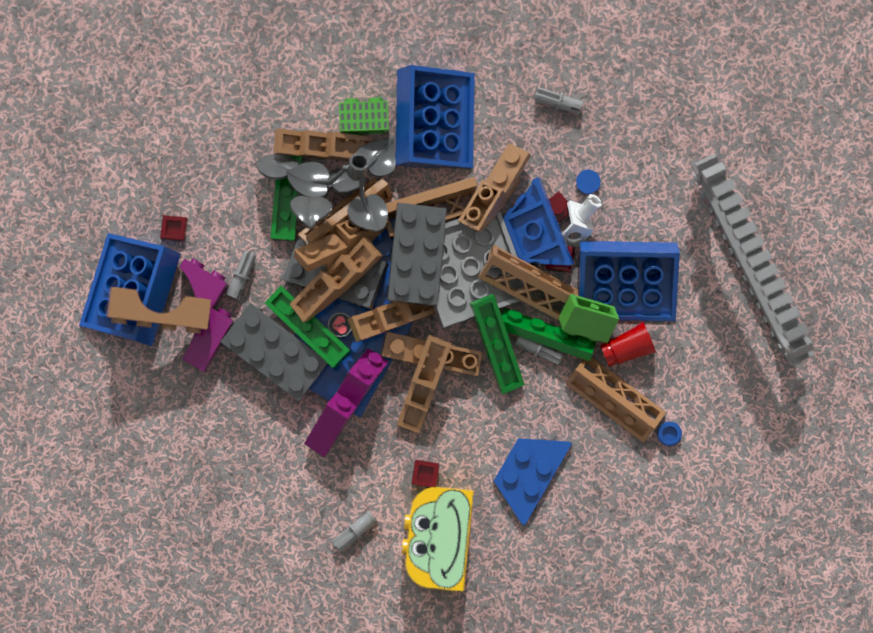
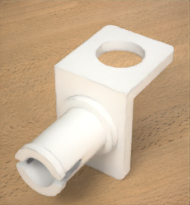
[562,194,602,247]

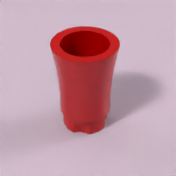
[600,322,657,367]

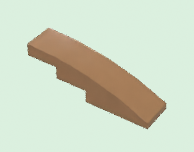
[274,129,375,161]
[290,238,382,322]
[347,302,436,342]
[397,335,452,434]

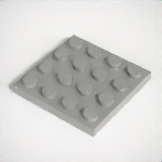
[434,212,533,329]

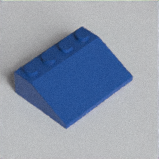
[395,65,475,169]
[79,233,181,346]
[578,241,680,321]

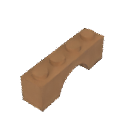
[106,287,211,334]

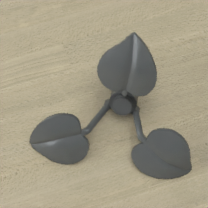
[286,139,396,232]
[255,154,367,229]

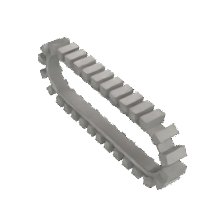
[692,154,814,367]

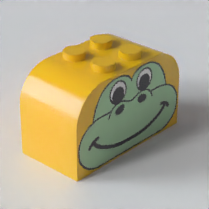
[402,487,473,591]

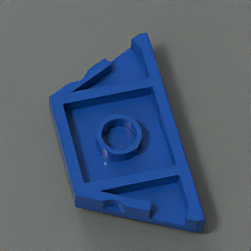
[503,177,574,266]
[494,438,572,525]

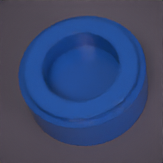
[576,170,601,195]
[657,422,682,446]

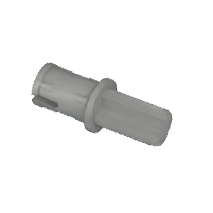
[534,88,583,116]
[225,251,256,300]
[515,336,564,365]
[332,510,378,552]

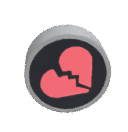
[328,313,352,338]

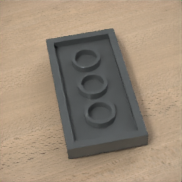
[387,203,447,307]
[282,237,389,310]
[220,303,328,401]

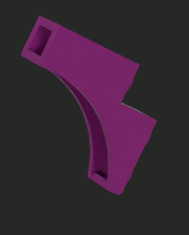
[180,258,235,373]
[304,348,389,457]

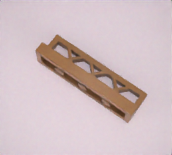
[298,177,393,245]
[386,177,478,239]
[478,245,578,321]
[565,357,666,443]

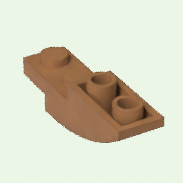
[458,143,531,233]
[294,219,389,272]
[380,332,483,376]

